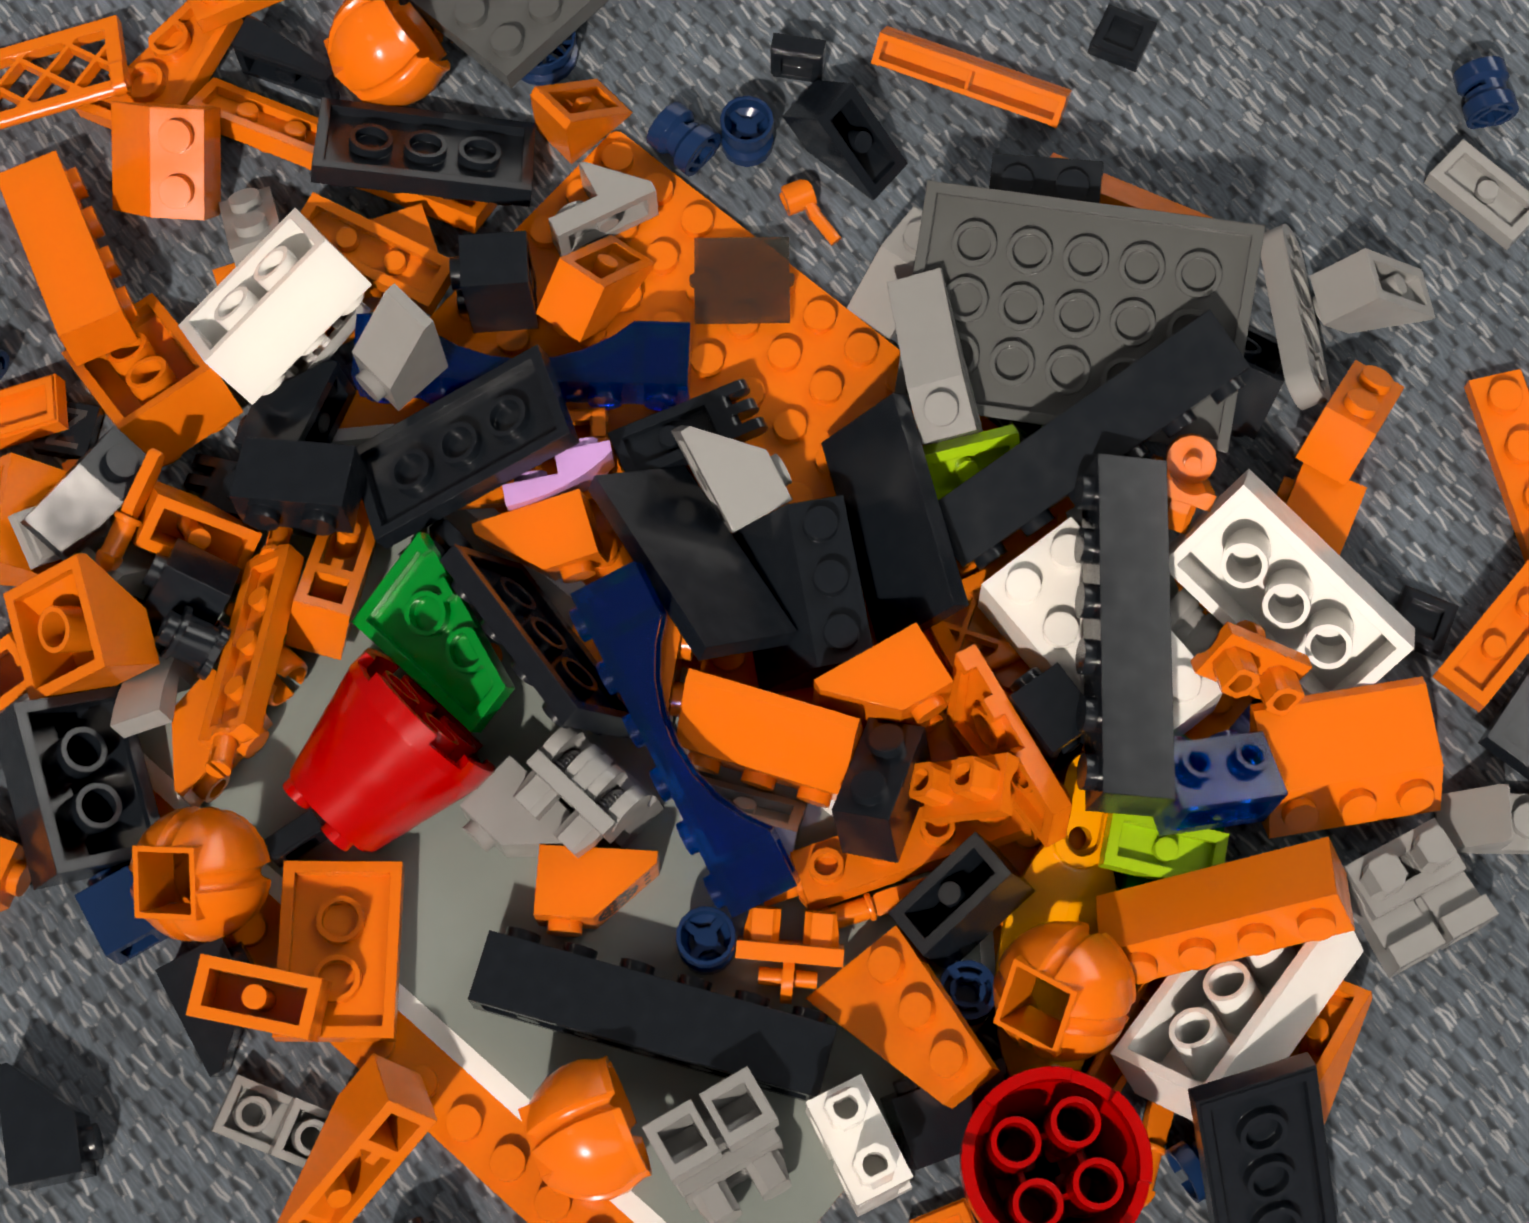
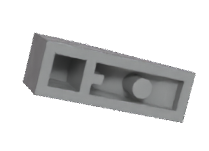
[886,268,983,445]

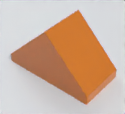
[530,79,632,164]

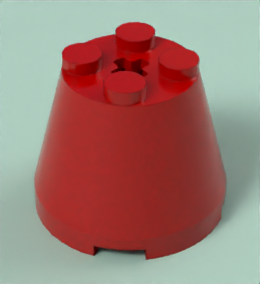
[282,648,496,853]
[960,1066,1153,1223]

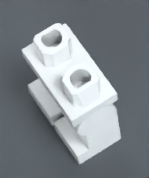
[805,1074,913,1217]

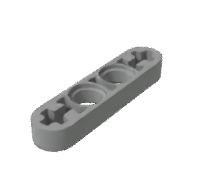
[1261,224,1331,410]

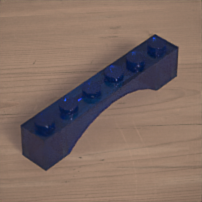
[351,314,692,411]
[569,561,801,918]

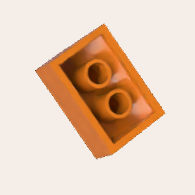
[674,668,863,808]
[1249,676,1444,839]

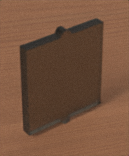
[689,237,795,324]

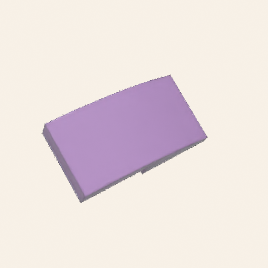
[502,437,615,511]

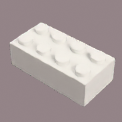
[1169,469,1415,695]
[977,517,1223,741]
[1110,931,1364,1121]

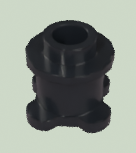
[154,605,231,680]

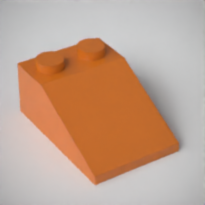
[61,293,243,467]

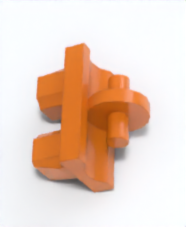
[1151,433,1217,534]
[1190,620,1313,717]
[909,752,1020,824]
[735,905,845,1005]

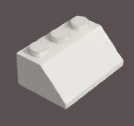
[178,208,372,405]

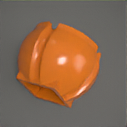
[324,0,451,107]
[129,806,271,942]
[993,921,1136,1062]
[518,1055,652,1202]

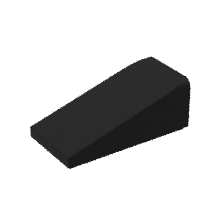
[232,15,340,100]

